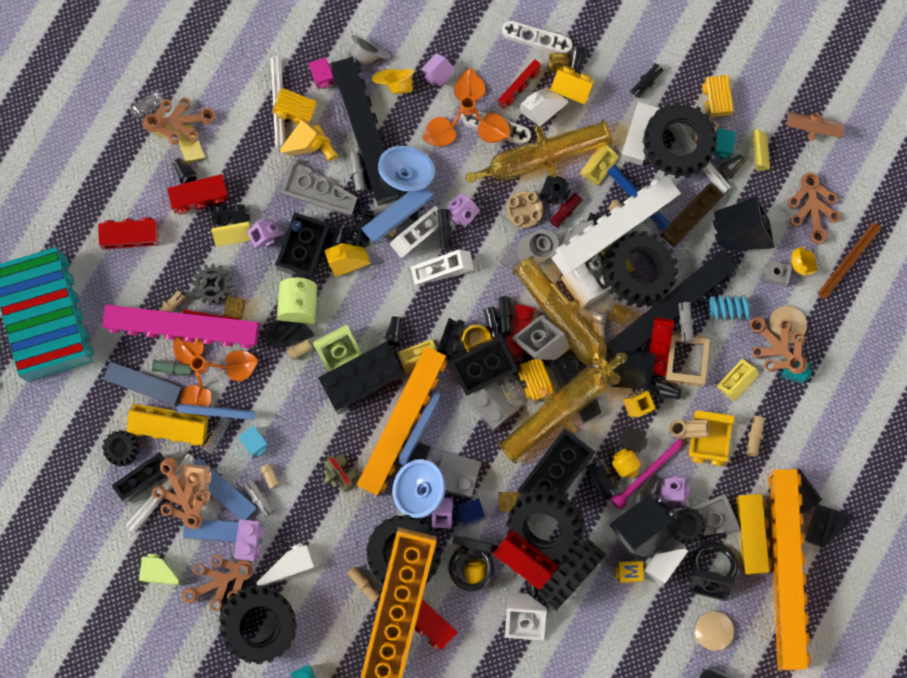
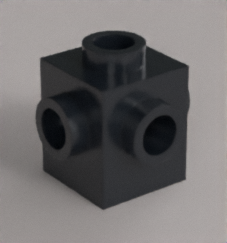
[541,175,571,205]

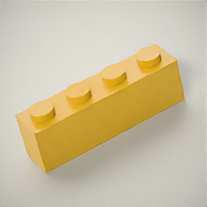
[127,403,209,446]
[736,494,772,575]

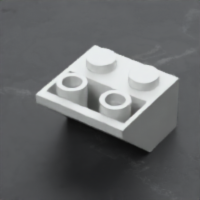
[561,254,612,309]

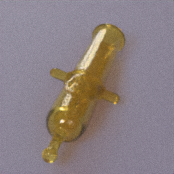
[465,119,612,183]
[512,256,620,385]
[497,352,627,464]

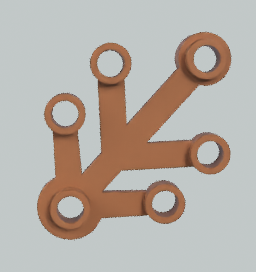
[142,97,215,145]
[788,173,840,245]
[750,317,807,374]
[152,458,207,529]
[182,555,253,611]

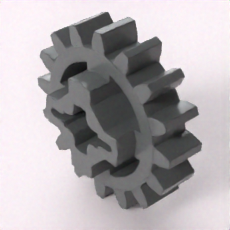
[191,263,233,305]

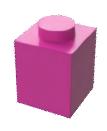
[308,57,334,89]

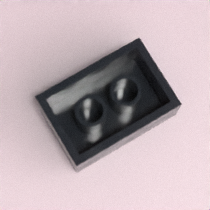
[275,212,332,281]
[449,333,518,396]

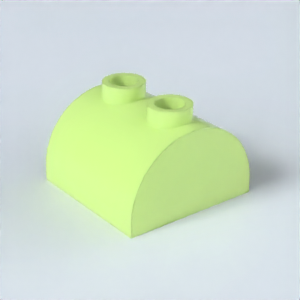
[277,278,317,324]
[312,324,362,372]

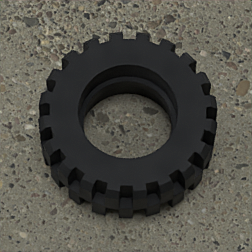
[366,514,442,585]
[219,585,297,664]

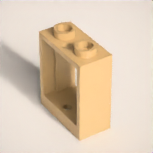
[665,332,710,388]

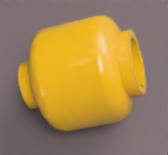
[612,448,641,479]
[464,559,487,584]

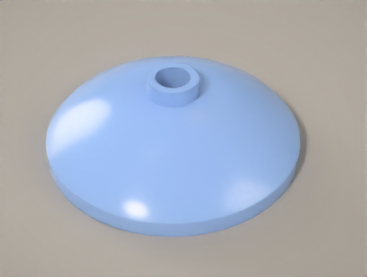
[378,146,435,191]
[393,459,445,518]

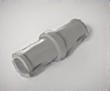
[349,152,367,192]
[678,302,694,343]
[243,479,275,517]

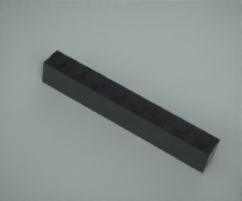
[331,56,401,206]
[605,249,738,360]

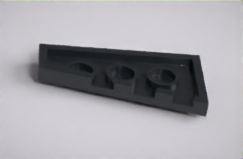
[546,338,601,423]

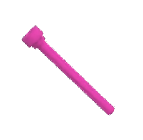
[610,439,684,511]

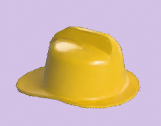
[372,68,414,94]

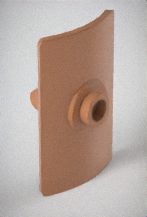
[787,111,844,141]

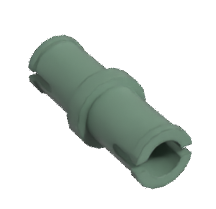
[152,359,192,377]

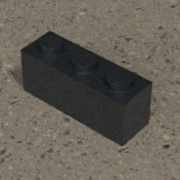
[111,452,170,504]

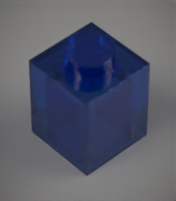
[455,498,485,526]

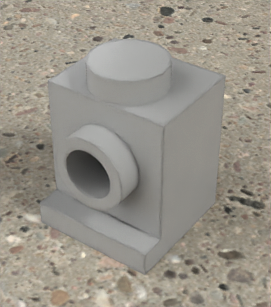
[762,261,792,287]

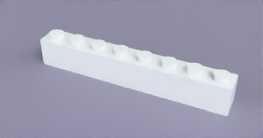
[552,176,681,277]

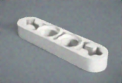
[502,21,572,55]
[461,111,531,145]

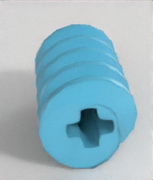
[709,295,749,320]

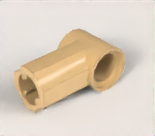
[669,419,710,440]

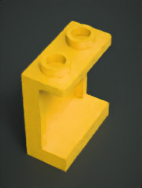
[688,410,734,466]

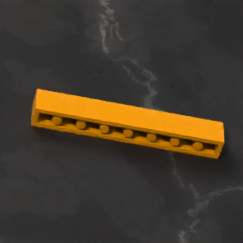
[356,346,448,496]

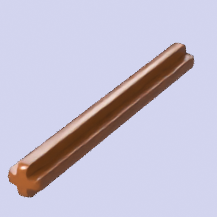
[818,222,881,300]

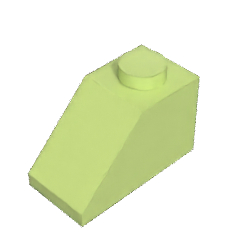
[139,554,181,586]

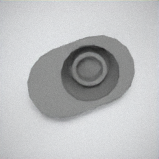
[348,35,391,64]
[517,229,559,266]

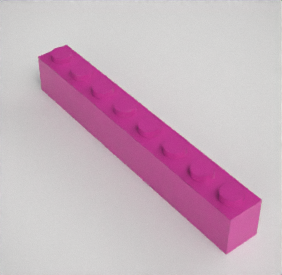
[102,305,260,349]

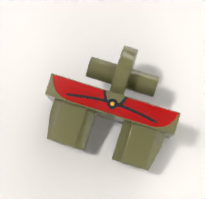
[323,454,358,492]

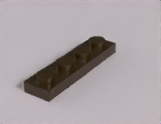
[660,183,724,248]

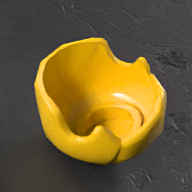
[791,247,817,276]
[462,324,491,349]

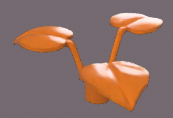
[422,68,510,147]
[173,337,258,415]

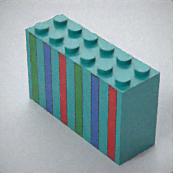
[0,247,94,382]

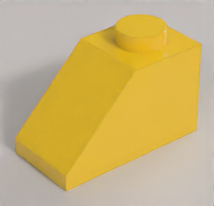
[280,120,325,156]
[324,243,371,277]

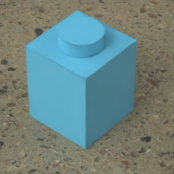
[238,425,269,458]

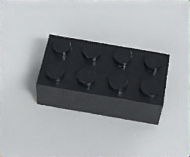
[318,342,405,415]
[517,428,596,516]

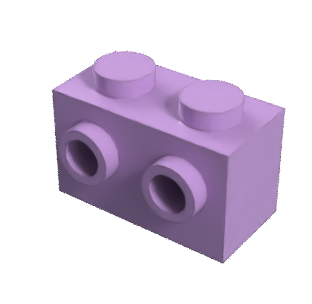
[234,519,264,562]

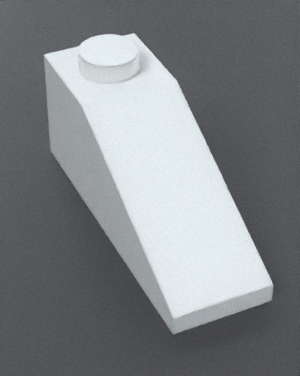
[390,206,439,258]
[411,250,474,285]
[257,543,315,587]

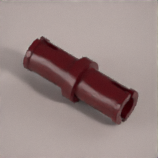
[549,193,583,228]

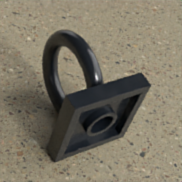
[449,536,498,592]
[688,543,738,601]

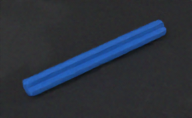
[607,165,670,231]

